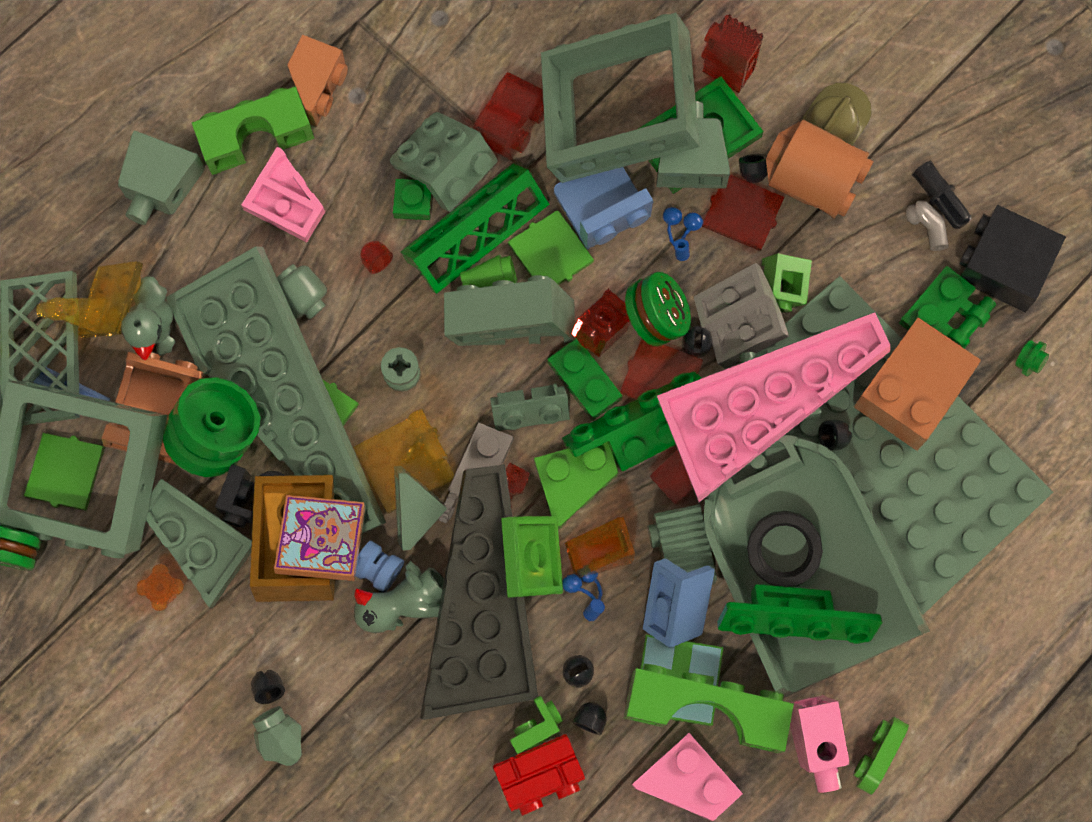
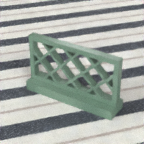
[0,271,80,425]

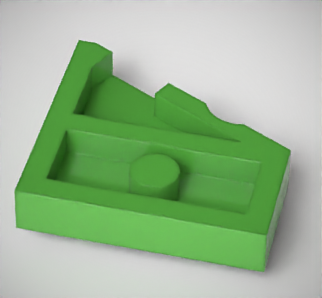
[534,442,618,529]

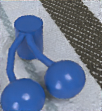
[663,207,703,261]
[562,565,605,621]

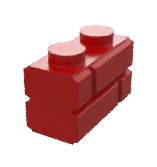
[493,734,585,816]

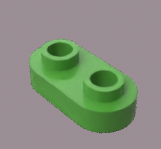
[853,717,909,795]

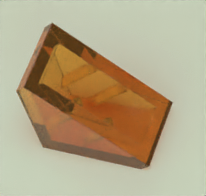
[565,517,635,578]

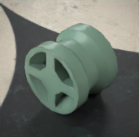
[381,347,420,392]

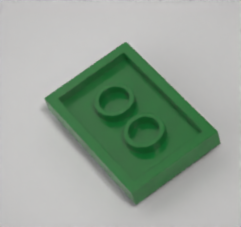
[638,76,764,194]

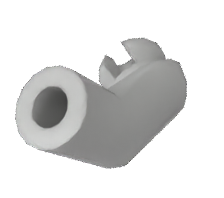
[906,201,949,251]

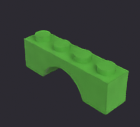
[623,664,794,753]

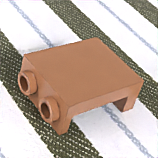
[102,352,203,465]

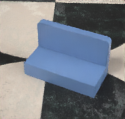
[643,558,715,648]

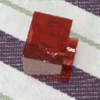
[571,288,631,357]

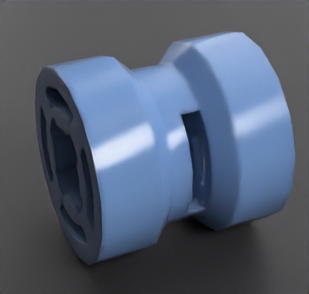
[355,540,404,593]

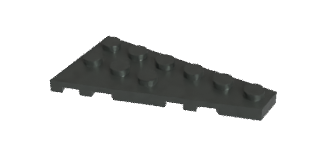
[420,464,538,720]

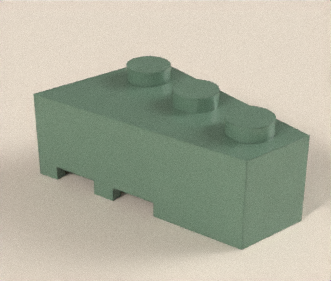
[444,275,576,346]

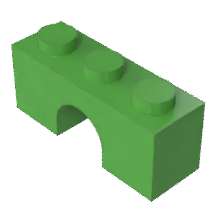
[192,86,315,175]

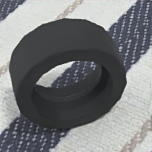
[747,511,823,587]

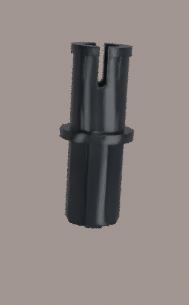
[912,161,972,229]

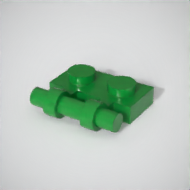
[899,266,996,349]

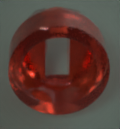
[360,241,393,274]

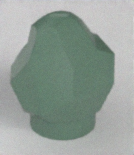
[252,706,303,766]

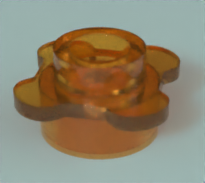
[136,564,184,611]

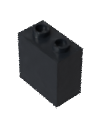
[958,204,1066,313]

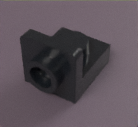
[215,464,254,528]

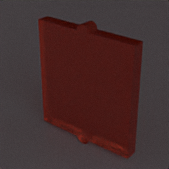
[702,175,785,251]
[620,339,703,400]

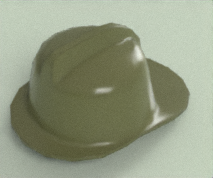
[802,83,872,146]

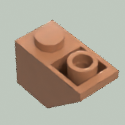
[287,35,348,127]

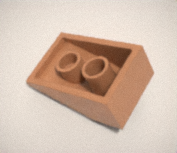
[854,318,981,451]

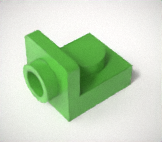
[510,696,563,755]

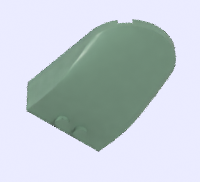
[704,436,930,697]

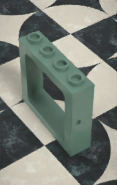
[541,12,700,183]
[0,381,167,558]

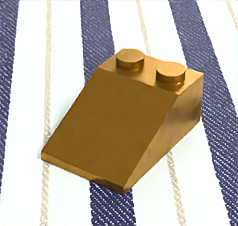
[250,475,335,602]

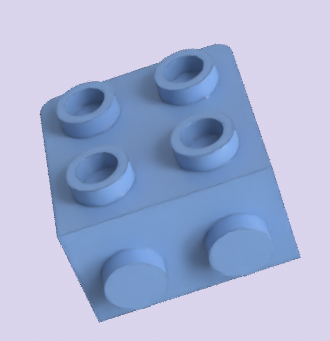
[554,167,653,249]

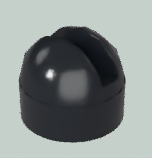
[739,154,768,184]
[682,326,712,358]
[818,419,853,451]
[562,655,594,688]
[251,670,285,704]
[572,702,607,735]

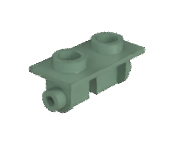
[490,383,570,431]

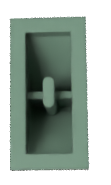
[394,466,447,550]

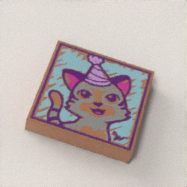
[274,495,365,581]

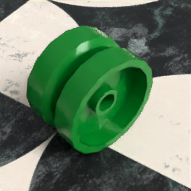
[162,377,261,477]

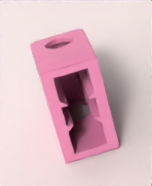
[789,695,849,793]

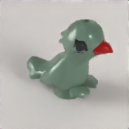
[121,276,175,361]
[354,561,444,634]

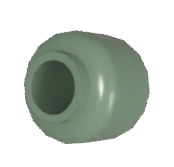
[277,264,327,320]

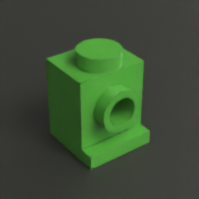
[761,253,812,313]

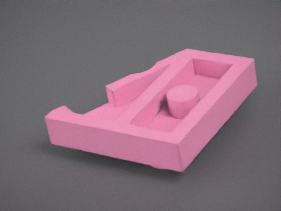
[241,147,325,242]
[632,733,743,821]

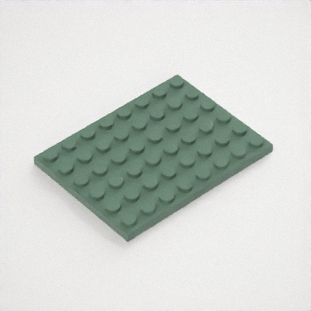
[740,276,1054,615]

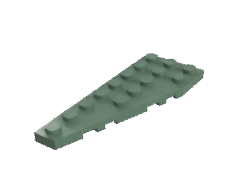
[166,246,386,535]

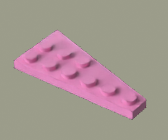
[657,313,890,502]

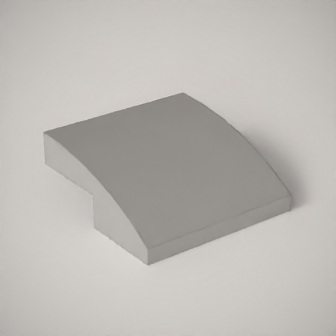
[694,263,789,369]

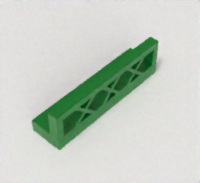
[401,163,550,294]

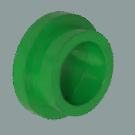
[1015,340,1049,377]

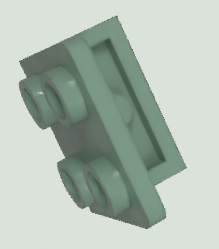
[390,112,498,212]

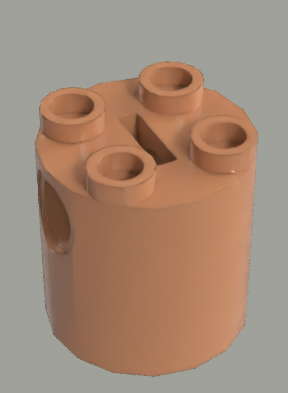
[766,119,874,219]

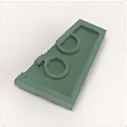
[146,479,252,608]

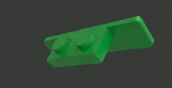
[562,371,702,472]
[717,584,883,644]

